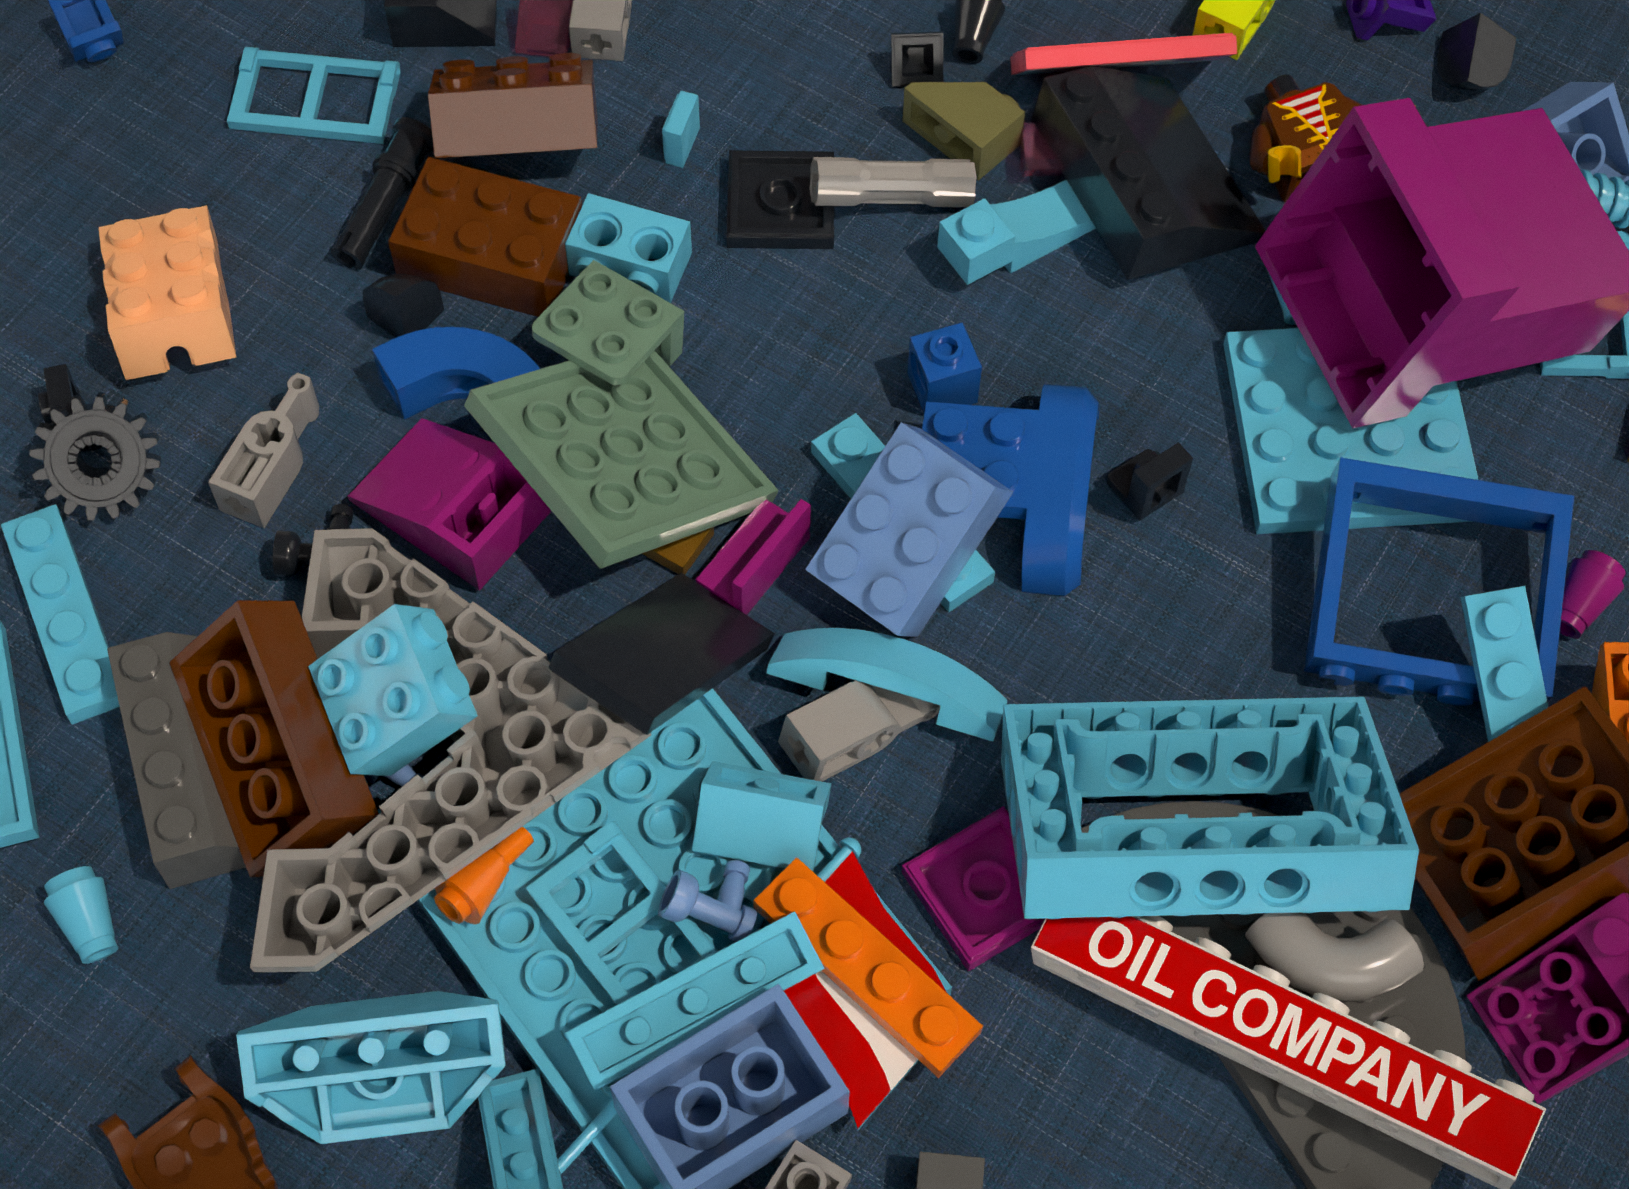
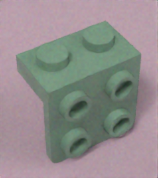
[532,260,684,385]

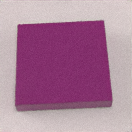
[902,806,1046,972]

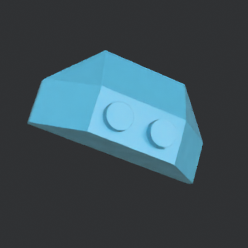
[236,991,506,1144]

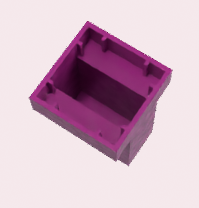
[1255,98,1629,429]

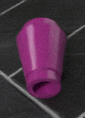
[1560,550,1626,639]

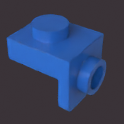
[48,0,124,62]

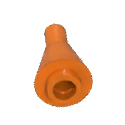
[434,827,534,925]

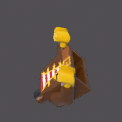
[1250,74,1416,203]

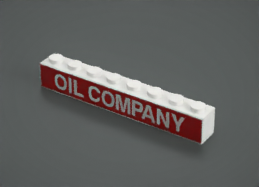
[1031,916,1546,1189]

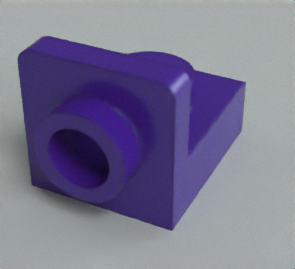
[1346,0,1437,41]

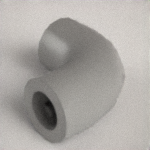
[1245,912,1424,1002]

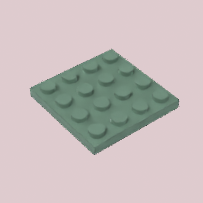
[464,350,779,569]

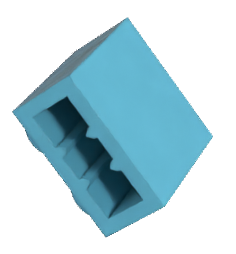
[308,604,478,776]

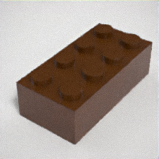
[169,600,379,878]

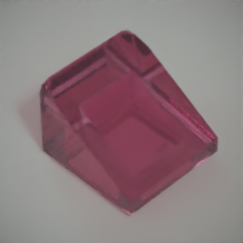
[515,0,573,57]
[1021,123,1065,177]

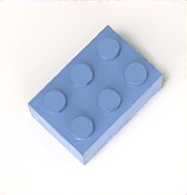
[805,422,1013,637]
[610,984,850,1189]

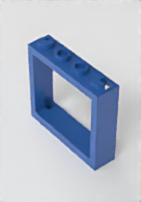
[1304,457,1574,706]

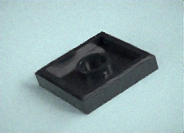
[727,150,834,249]

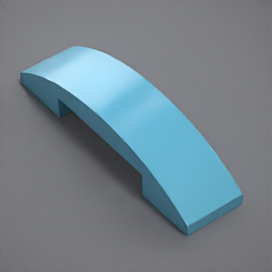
[766,628,1008,742]

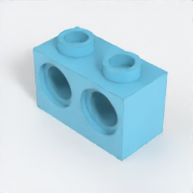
[565,193,692,303]

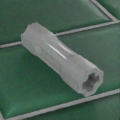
[810,157,977,207]

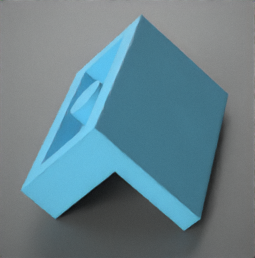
[692,761,831,871]

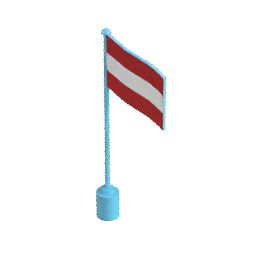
[558,837,948,1174]

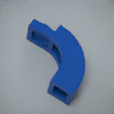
[372,327,540,420]

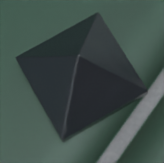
[891,31,944,87]

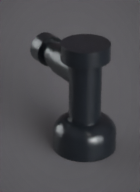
[273,504,354,577]

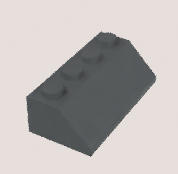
[107,632,246,889]

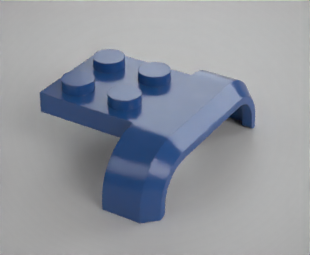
[922,384,1100,596]

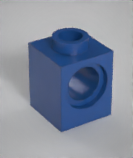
[907,322,982,412]

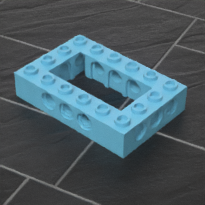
[1001,697,1419,919]

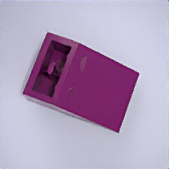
[348,418,551,590]
[1466,893,1629,1104]

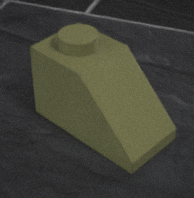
[902,82,1025,181]

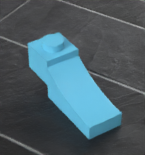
[937,180,1096,285]

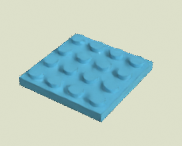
[1223,328,1478,535]

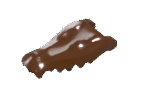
[98,1055,279,1189]

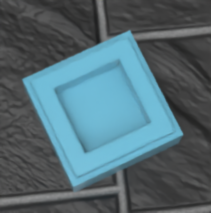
[662,91,700,168]

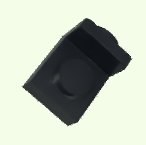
[1107,442,1193,521]

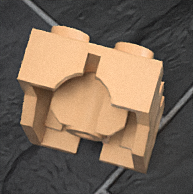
[99,205,236,380]

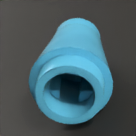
[44,866,118,964]

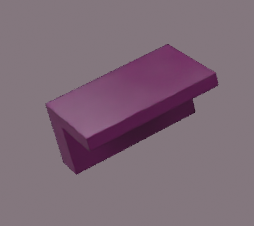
[696,499,811,615]

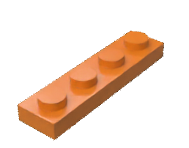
[753,857,983,1078]

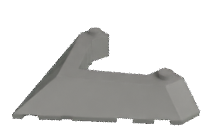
[250,528,651,972]

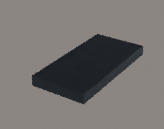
[549,573,775,735]

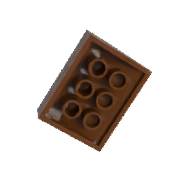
[1399,686,1629,981]

